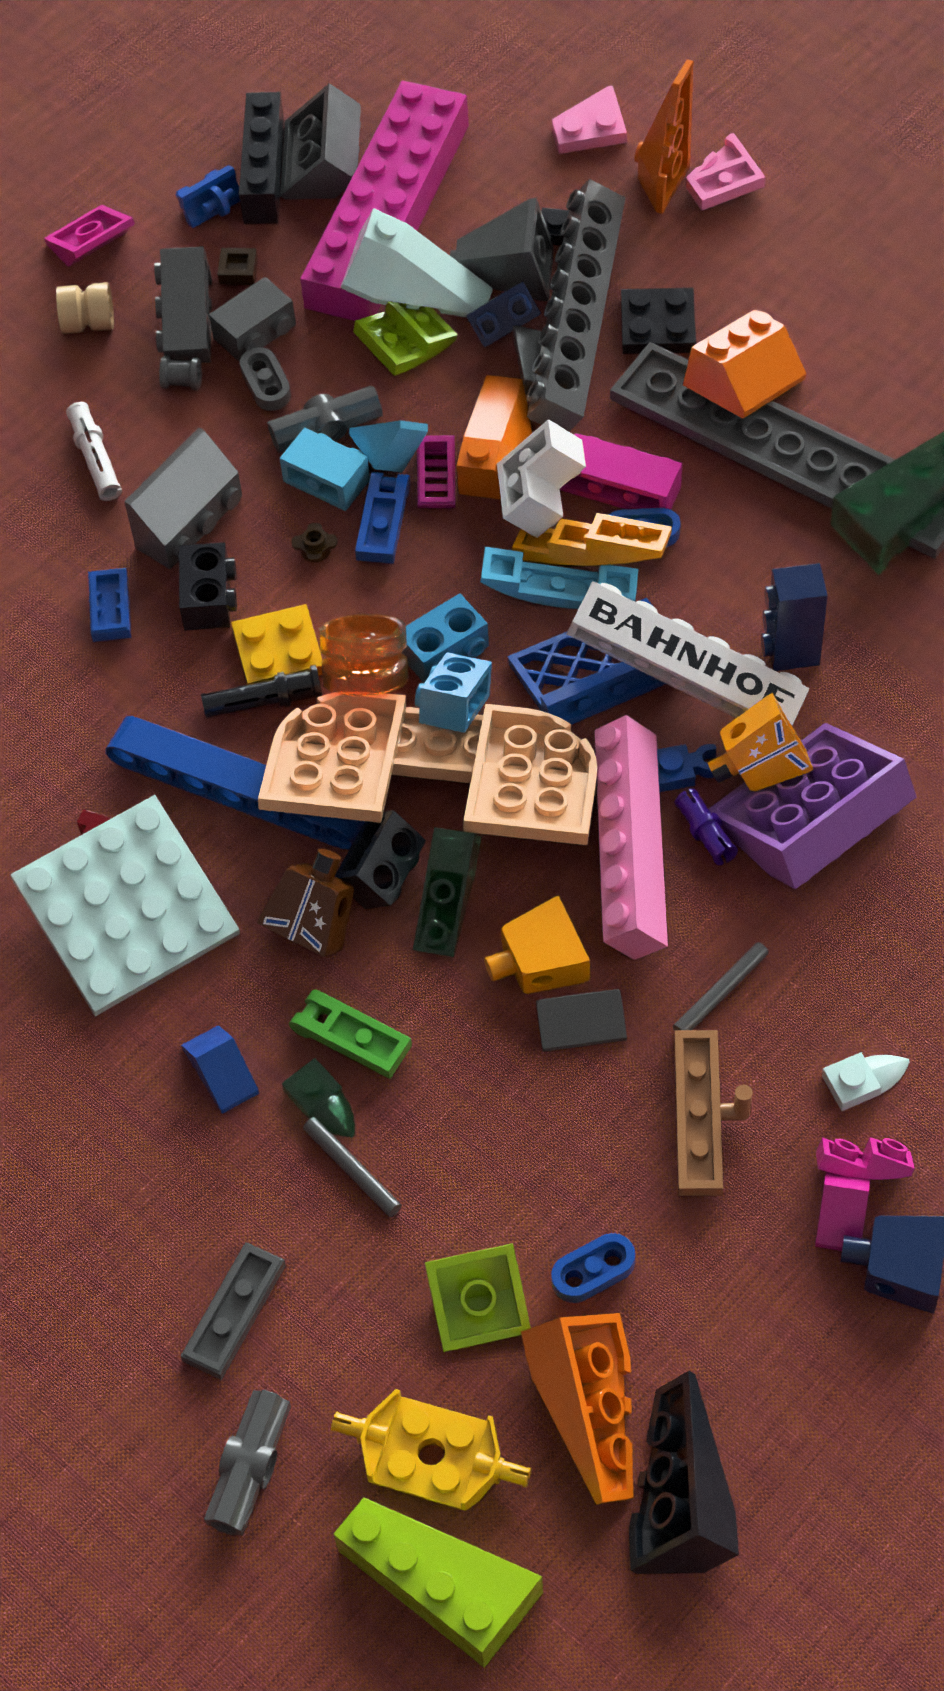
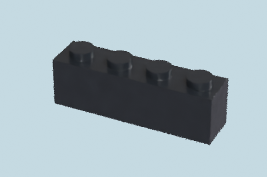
[239,92,285,225]

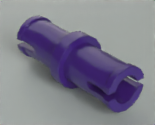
[674,788,738,865]

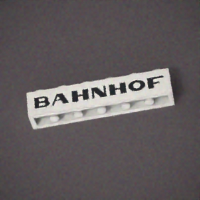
[567,581,810,725]

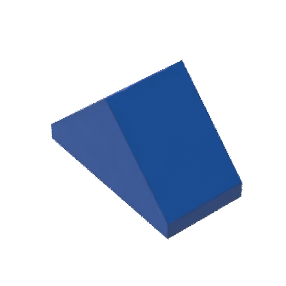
[181,1025,260,1114]

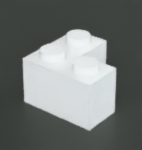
[497,419,586,538]

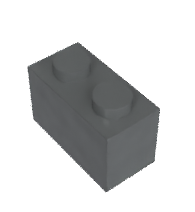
[209,277,296,362]

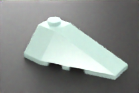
[341,208,493,317]

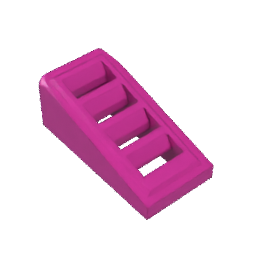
[417,435,455,508]

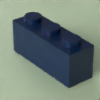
[761,563,828,671]

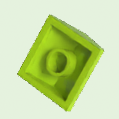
[425,1243,531,1352]

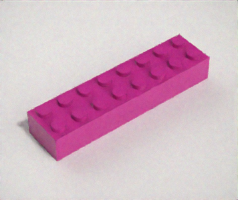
[300,80,469,321]

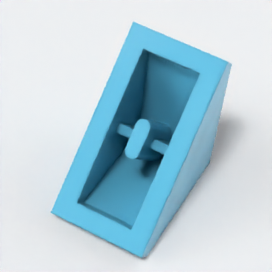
[349,420,428,473]

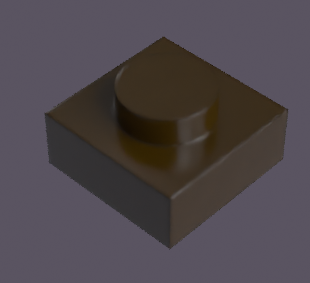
[217,248,258,285]

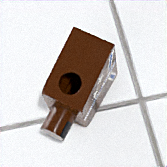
[257,849,354,957]

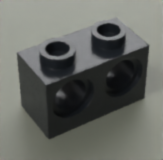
[179,542,237,631]
[335,810,426,909]

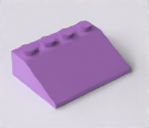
[709,723,916,889]

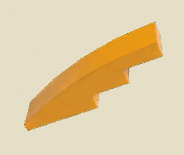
[512,513,672,566]

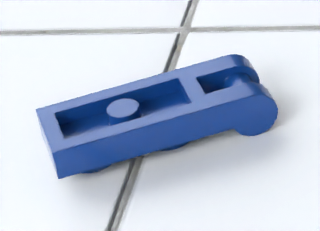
[355,472,410,564]

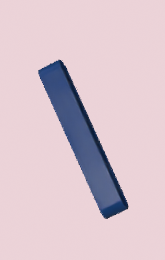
[105,716,365,849]

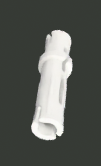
[66,402,122,501]

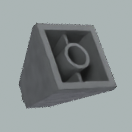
[450,198,554,301]

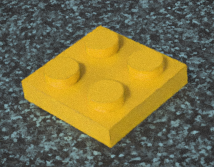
[231,604,325,685]

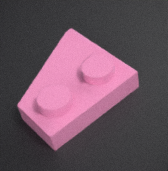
[552,86,627,154]

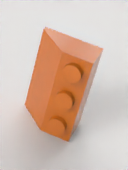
[683,310,806,419]

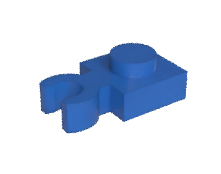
[657,744,716,792]

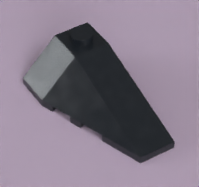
[629,1371,739,1574]

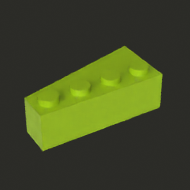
[333,1498,543,1668]

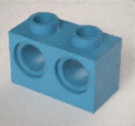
[396,593,489,683]
[415,652,492,733]

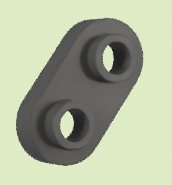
[240,347,291,411]

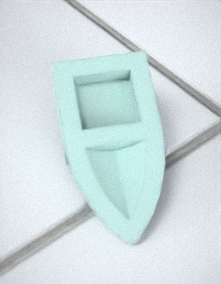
[822,1052,910,1111]

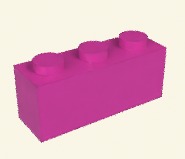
[560,433,682,510]

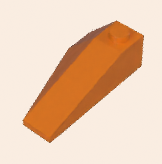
[634,59,694,214]
[457,375,533,499]
[521,1313,634,1505]

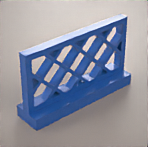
[507,598,666,725]

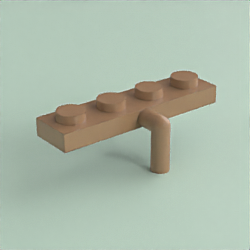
[674,1030,753,1196]

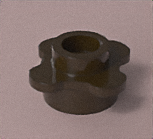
[292,523,338,562]

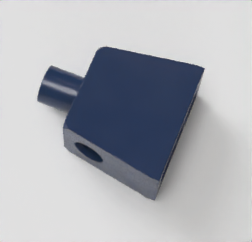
[840,1215,944,1313]

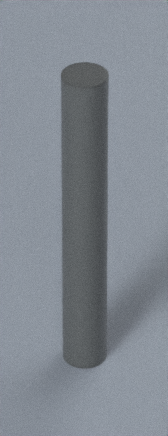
[673,942,769,1031]
[303,1117,402,1217]

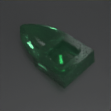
[281,1058,355,1138]

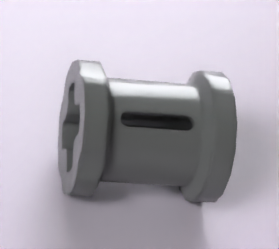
[159,356,202,391]

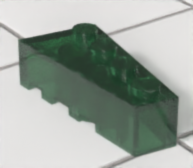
[831,431,944,575]

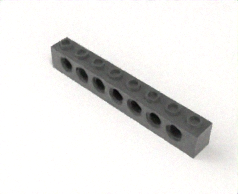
[526,179,626,432]

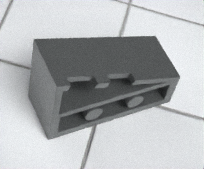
[154,246,212,363]

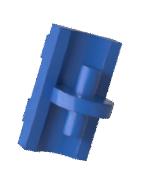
[176,165,240,228]

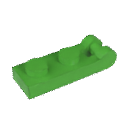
[289,989,412,1079]

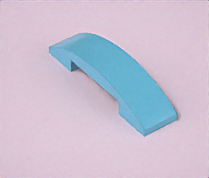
[480,547,638,609]

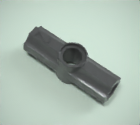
[267,385,383,453]
[204,1390,291,1536]

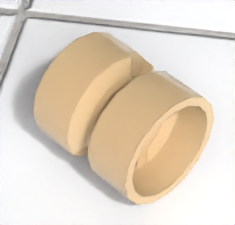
[56,282,114,334]

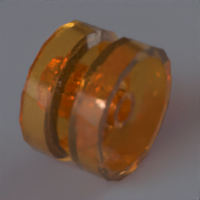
[319,614,409,696]

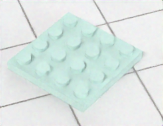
[11,795,240,1016]

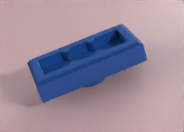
[88,568,131,642]

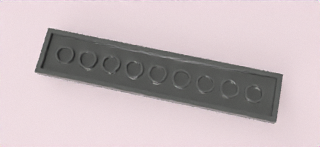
[610,342,944,559]

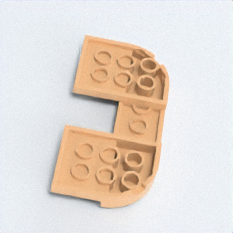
[258,691,597,845]

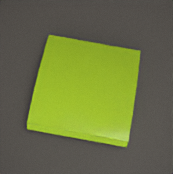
[353,301,458,376]

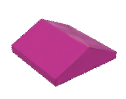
[44,205,135,267]

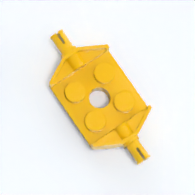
[331,1389,532,1511]

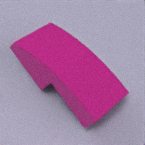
[816,1137,915,1180]

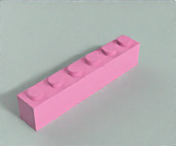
[595,715,668,960]

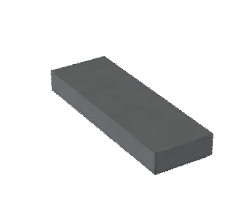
[180,1242,286,1380]

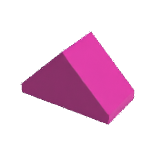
[815,1172,870,1251]

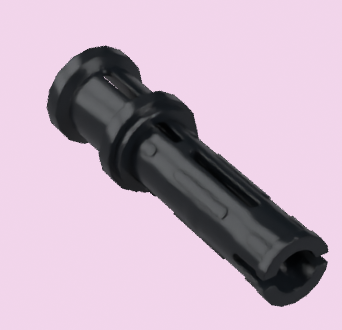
[201,664,323,719]

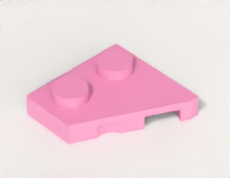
[686,133,765,210]

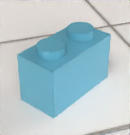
[280,427,370,511]

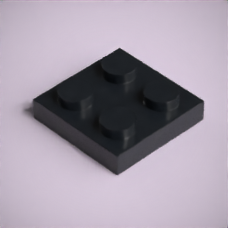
[621,288,696,354]

